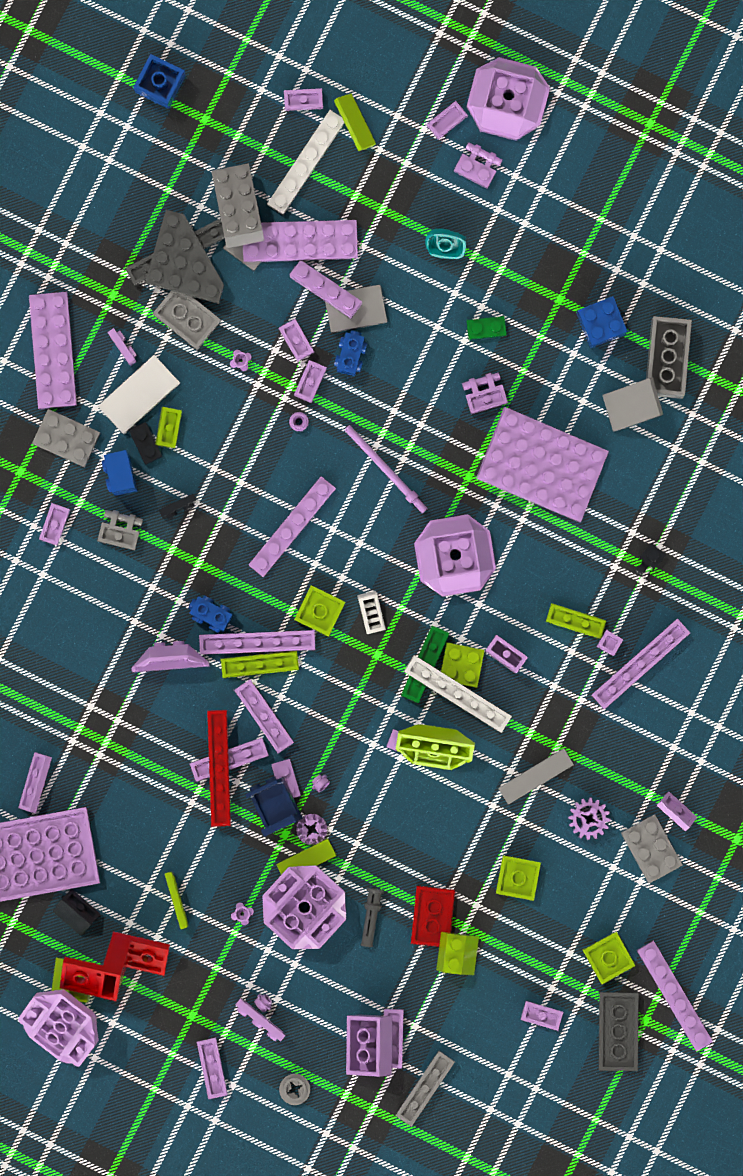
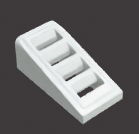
[357,591,386,634]

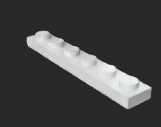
[267,110,344,215]
[404,655,512,733]

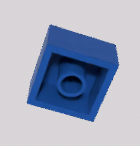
[133,54,186,109]
[576,296,627,349]
[102,450,137,496]

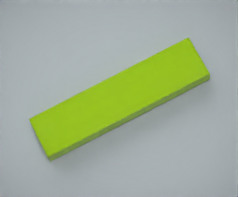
[221,651,299,678]

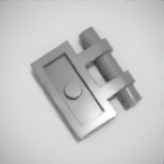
[97,510,143,551]

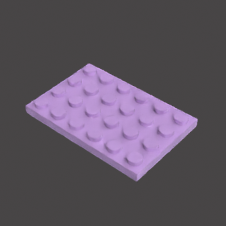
[476,407,609,522]
[0,807,100,902]

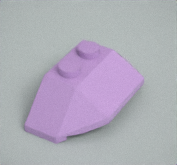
[132,641,210,672]

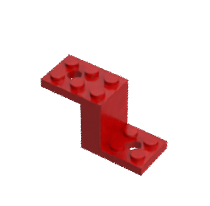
[59,932,170,1001]

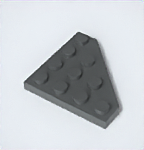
[145,210,224,304]

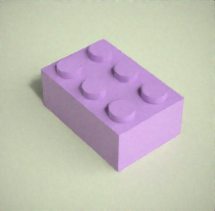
[346,1015,392,1077]

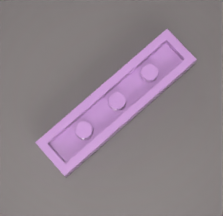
[289,260,362,318]
[234,680,294,753]
[190,738,269,782]

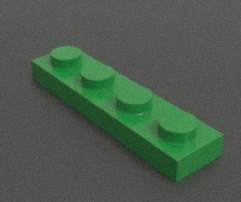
[401,625,449,703]

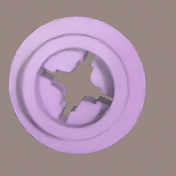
[296,814,327,845]

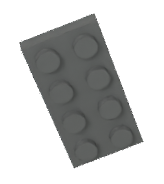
[598,992,638,1071]

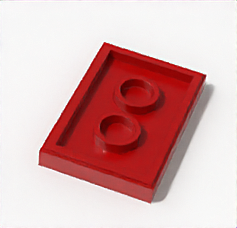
[411,886,455,947]

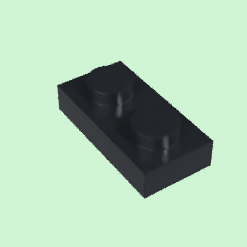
[129,422,162,465]
[159,494,197,520]

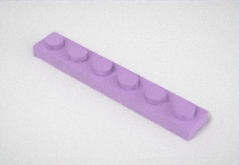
[249,477,336,577]
[591,619,690,709]
[199,630,315,655]
[637,941,713,1052]

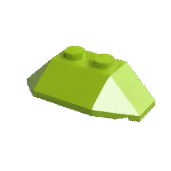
[396,724,475,770]

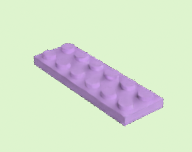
[243,220,358,262]
[29,292,77,409]

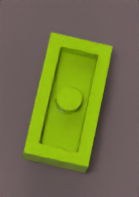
[155,407,182,448]

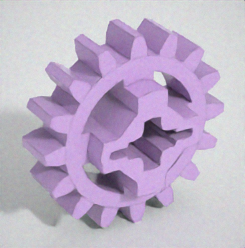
[568,798,610,840]

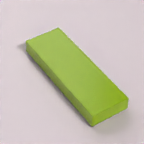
[334,93,376,151]
[545,603,606,639]
[276,839,336,875]
[165,871,189,929]

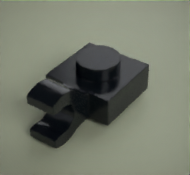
[634,543,666,576]

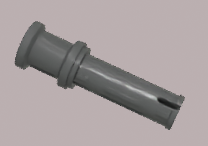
[361,887,384,947]

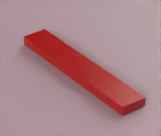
[207,710,231,827]

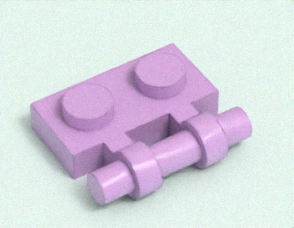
[454,143,502,189]
[462,373,508,414]

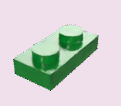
[466,316,506,340]

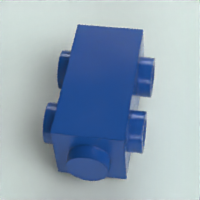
[334,331,367,376]
[188,595,233,633]

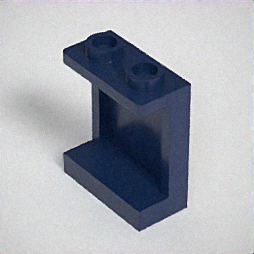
[245,776,303,837]

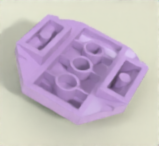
[467,57,550,141]
[414,514,496,597]
[262,865,346,949]
[18,989,99,1067]

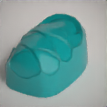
[425,229,466,259]

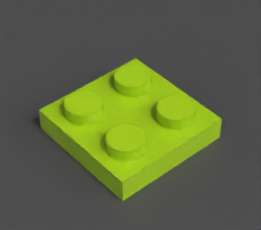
[294,585,346,637]
[441,643,484,688]
[496,855,541,901]
[582,932,635,984]

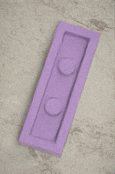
[18,752,52,813]
[236,998,286,1041]
[384,1009,403,1068]
[197,1037,228,1099]

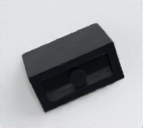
[53,889,100,936]

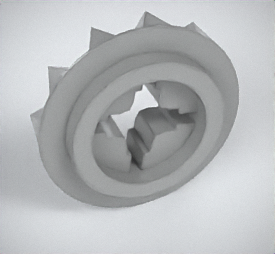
[279,1073,310,1105]

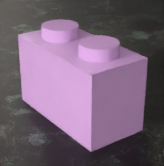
[485,635,528,674]

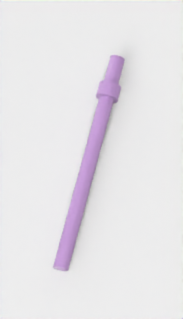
[345,425,428,514]

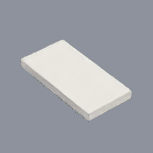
[98,355,180,434]

